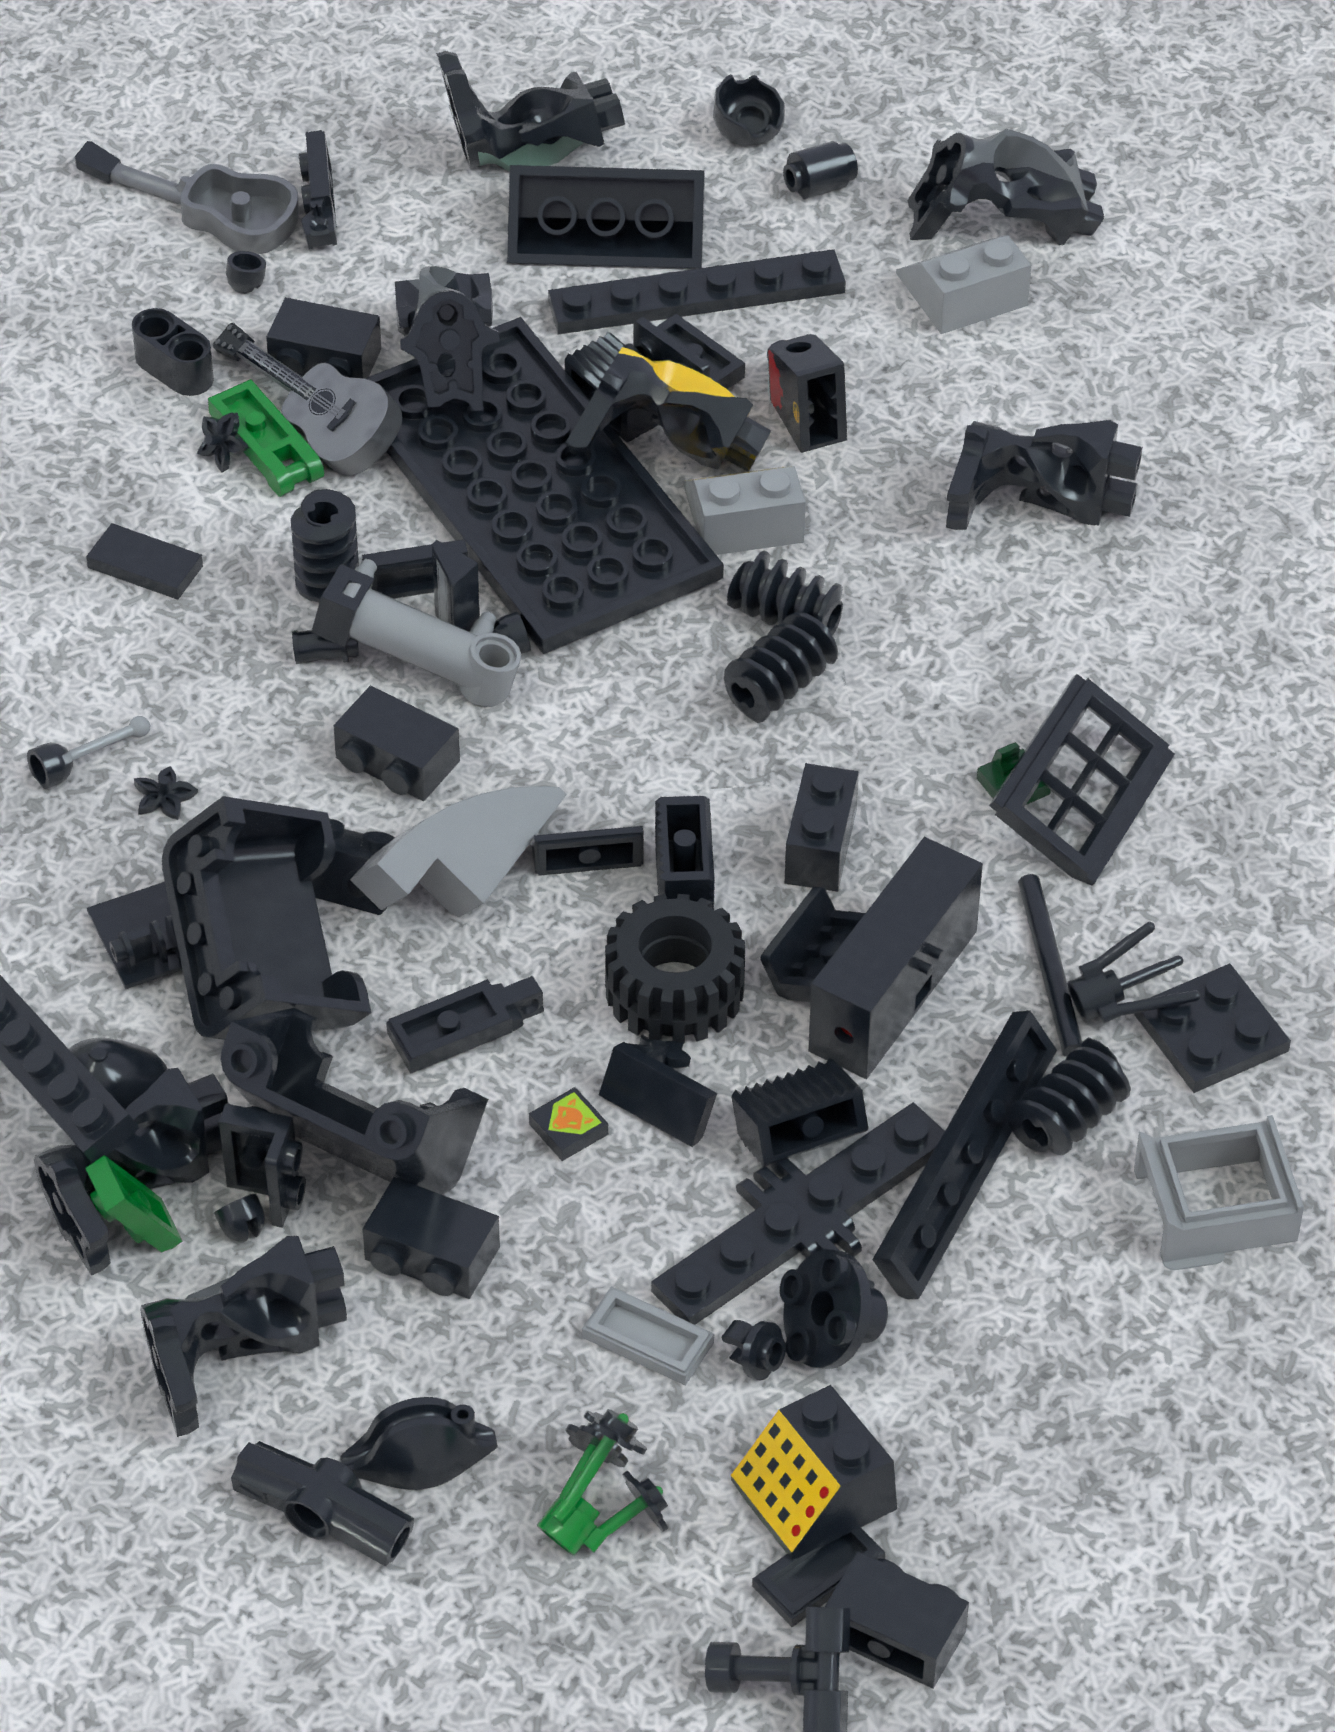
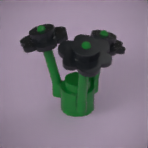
[537,1409,668,1556]

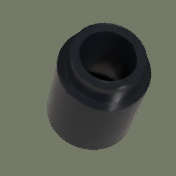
[783,141,858,199]

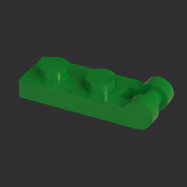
[208,379,325,497]

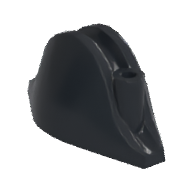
[340,1397,498,1490]

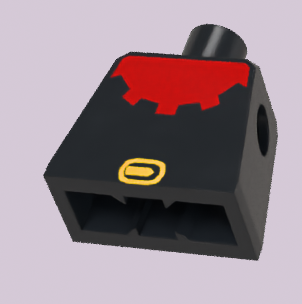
[767,334,847,453]

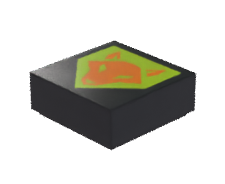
[529,1087,609,1161]

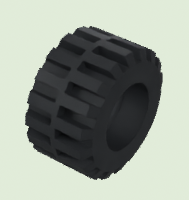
[605,894,746,1044]

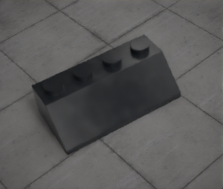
[507,165,705,269]

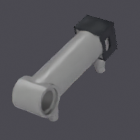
[311,559,522,707]

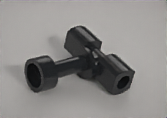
[705,1607,850,1732]

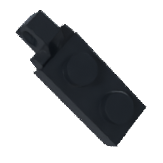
[299,130,337,249]
[386,976,544,1074]

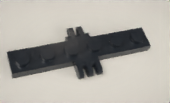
[651,1102,945,1325]

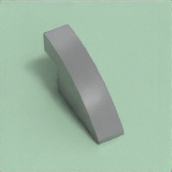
[350,786,567,917]

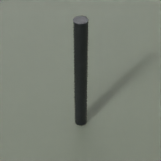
[1018,874,1082,1057]

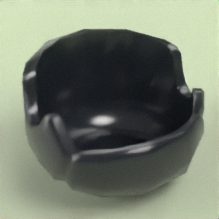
[713,74,785,146]

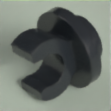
[721,1320,786,1380]

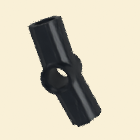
[231,1441,415,1567]

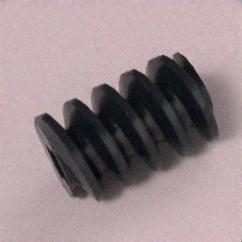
[290,489,359,602]
[727,550,843,636]
[724,612,838,723]
[1007,1037,1131,1155]

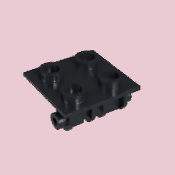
[87,881,182,989]

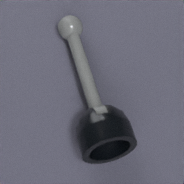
[27,716,150,789]

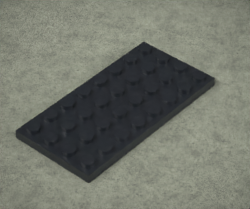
[364,317,724,654]

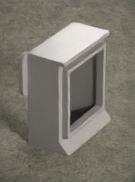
[1134,1115,1304,1270]

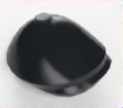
[68,1038,168,1110]

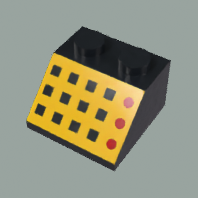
[731,1385,897,1560]

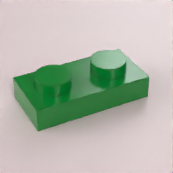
[86,1155,183,1253]

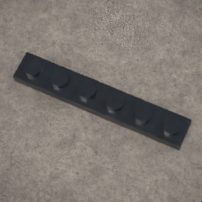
[548,249,846,335]
[0,975,140,1163]
[872,1010,1057,1299]

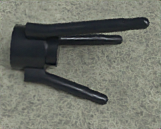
[1067,922,1201,1023]

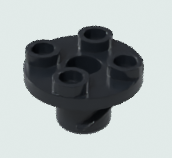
[779,1249,888,1369]

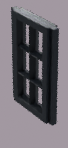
[989,674,1175,886]

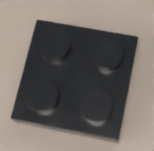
[1134,963,1291,1093]

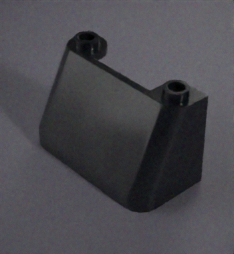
[162,796,372,1040]
[220,1008,489,1194]

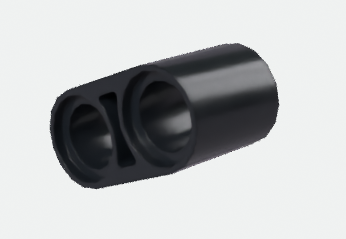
[132,308,214,396]

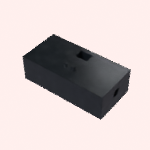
[808,836,983,1080]

